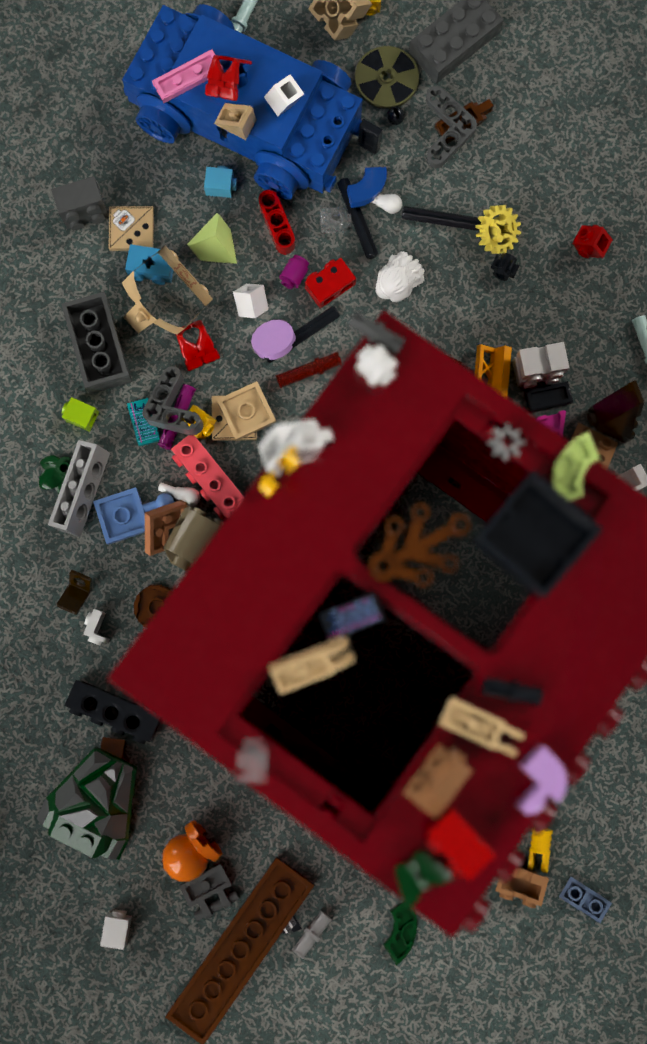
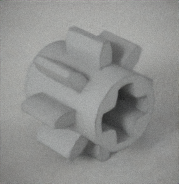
[487,424,525,462]

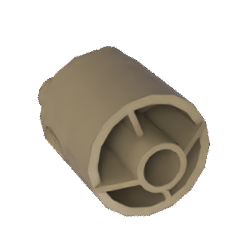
[163,505,223,571]

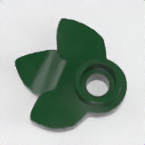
[39,455,72,495]

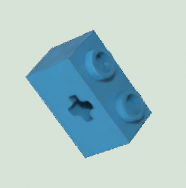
[125,244,174,285]

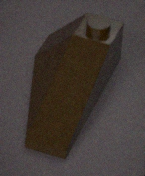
[587,380,645,443]

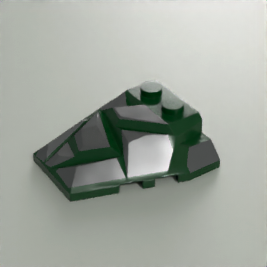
[37,746,138,860]

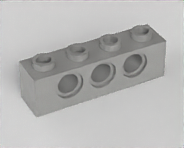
[48,440,110,537]

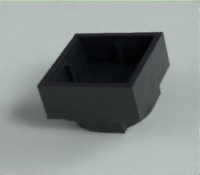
[471,470,603,600]

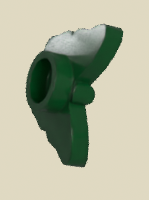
[395,850,452,908]

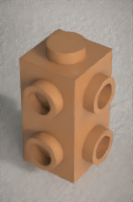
[403,744,473,819]

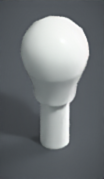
[370,194,402,214]
[158,482,200,507]

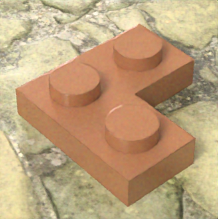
[144,500,187,556]

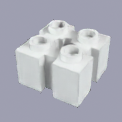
[512,342,569,388]

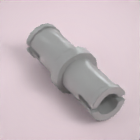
[292,910,332,959]

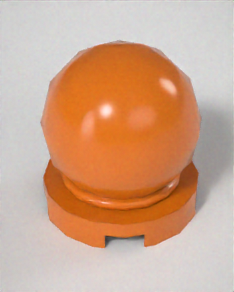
[162,820,223,882]

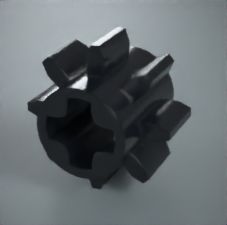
[490,253,519,281]

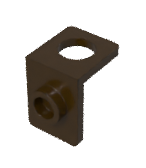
[57,570,92,615]

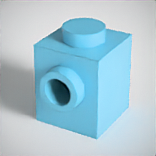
[204,166,237,198]

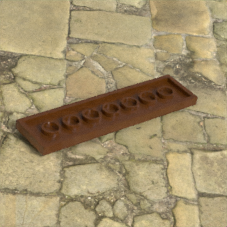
[165,856,314,1044]

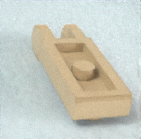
[268,636,355,694]
[438,697,526,758]

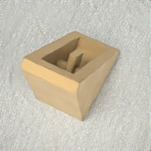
[214,103,256,140]

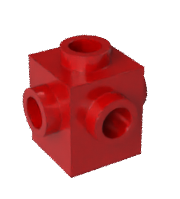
[572,225,613,258]

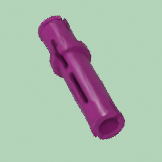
[157,384,196,450]

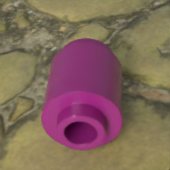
[279,255,309,289]

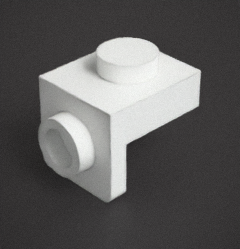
[83,609,110,646]

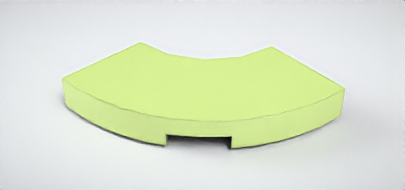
[551,432,600,501]

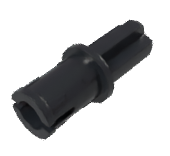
[481,677,543,706]

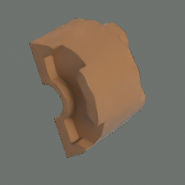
[495,867,549,908]

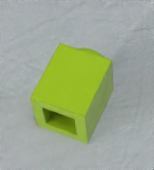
[61,397,99,432]

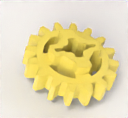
[476,205,521,254]

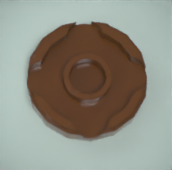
[134,585,172,627]

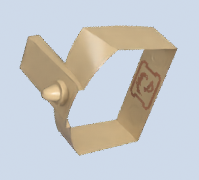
[122,245,213,335]

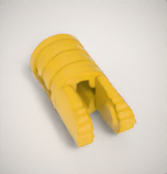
[527,828,553,873]

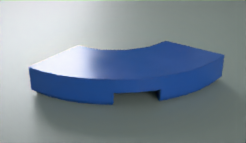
[347,167,387,208]

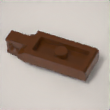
[435,99,494,144]

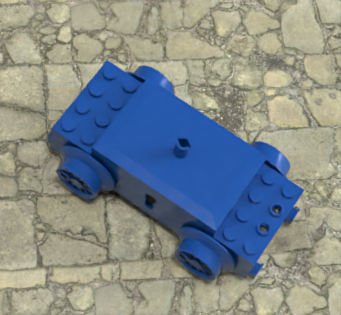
[122,4,363,200]

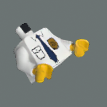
[259,420,334,497]

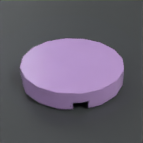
[251,320,296,360]

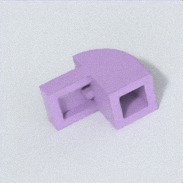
[515,744,567,816]

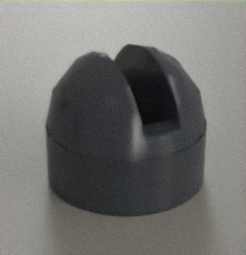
[387,106,404,125]

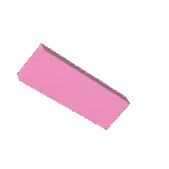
[152,49,224,104]

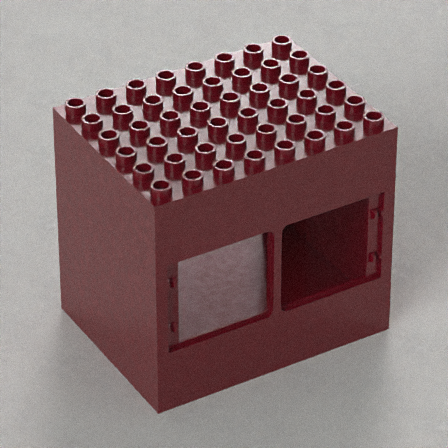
[107,310,647,939]

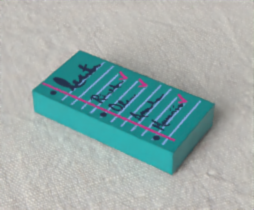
[127,398,160,447]

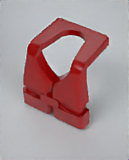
[205,55,252,101]
[175,320,220,371]

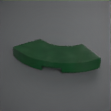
[383,902,417,965]

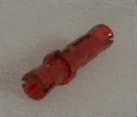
[275,352,342,389]

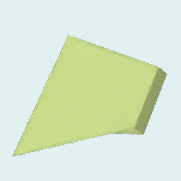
[187,213,237,264]

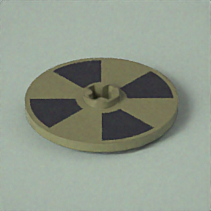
[355,46,419,109]

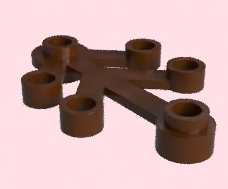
[368,503,472,587]

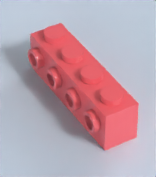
[171,435,243,520]

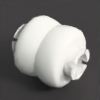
[356,344,398,387]

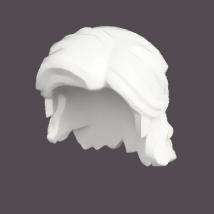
[375,251,425,302]

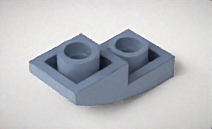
[559,877,612,923]

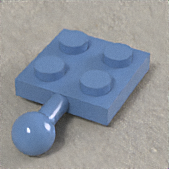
[93,487,174,545]

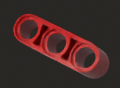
[259,190,295,255]

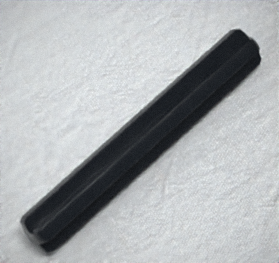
[337,178,378,259]
[401,206,481,231]
[264,306,340,363]

